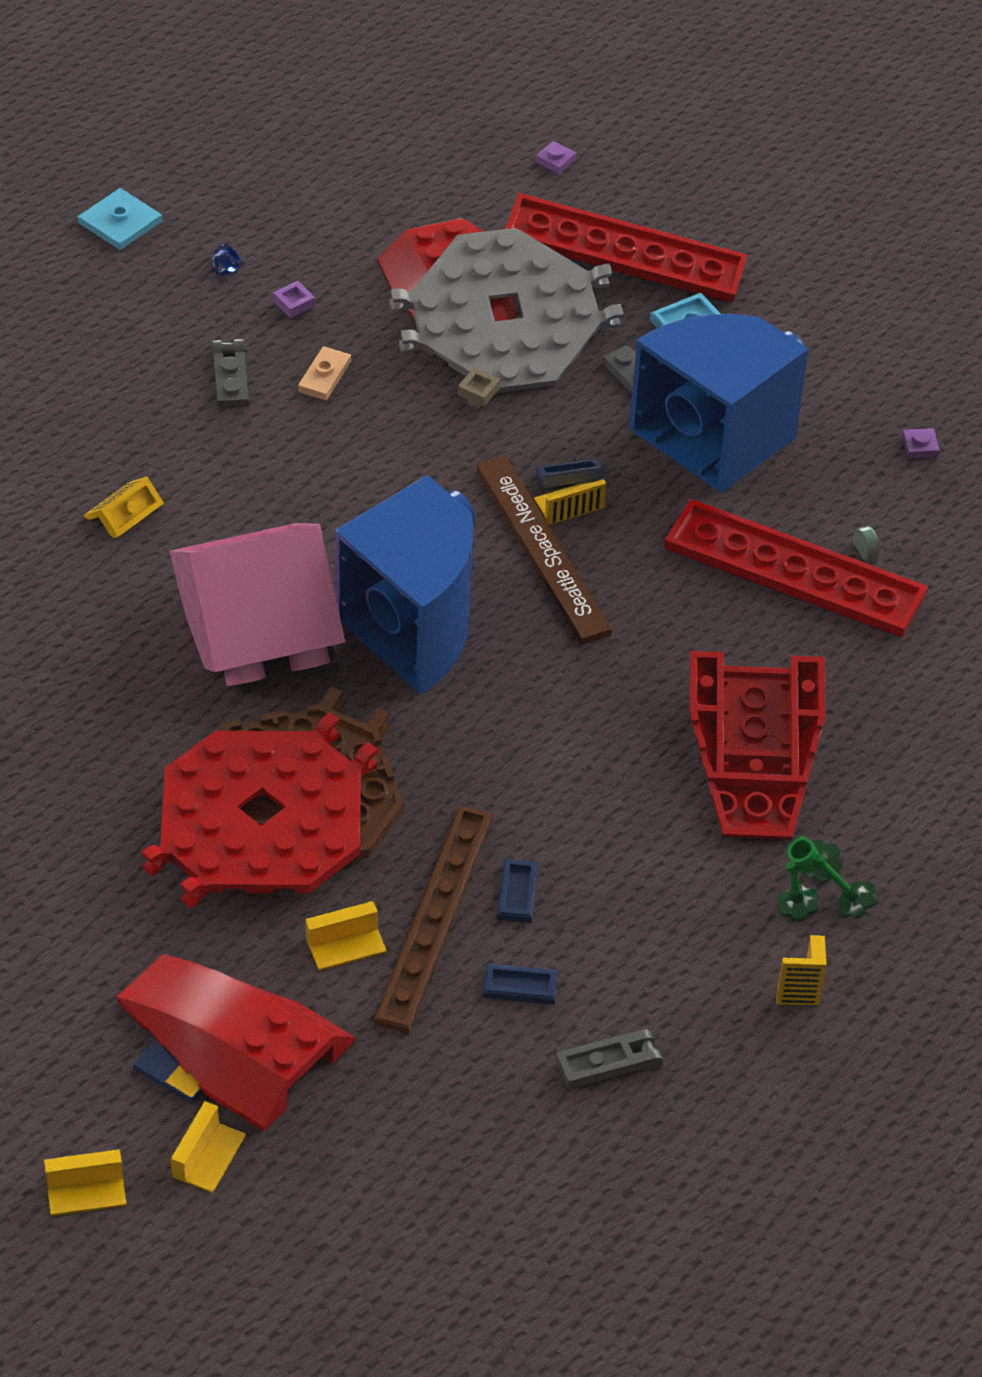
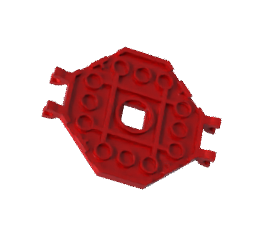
[142,712,378,909]

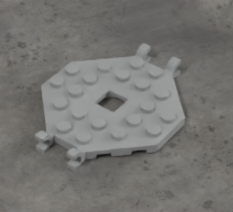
[389,228,623,394]

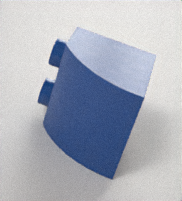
[629,314,808,493]
[335,475,475,695]

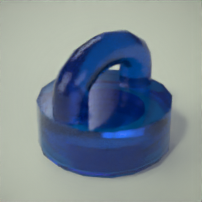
[211,243,242,276]

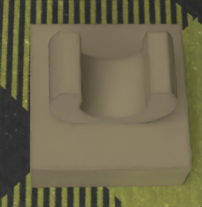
[458,368,500,409]

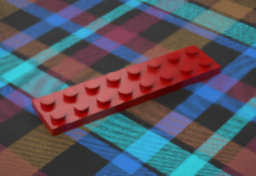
[505,193,748,303]
[664,499,928,638]

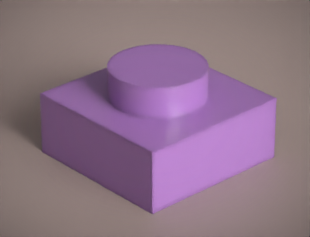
[536,141,576,174]
[273,281,315,318]
[902,428,940,459]

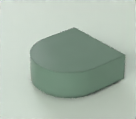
[853,526,879,564]

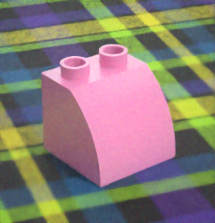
[170,523,345,686]

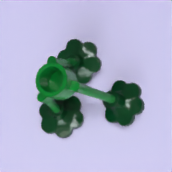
[777,836,877,921]

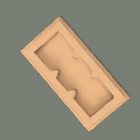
[298,346,351,401]

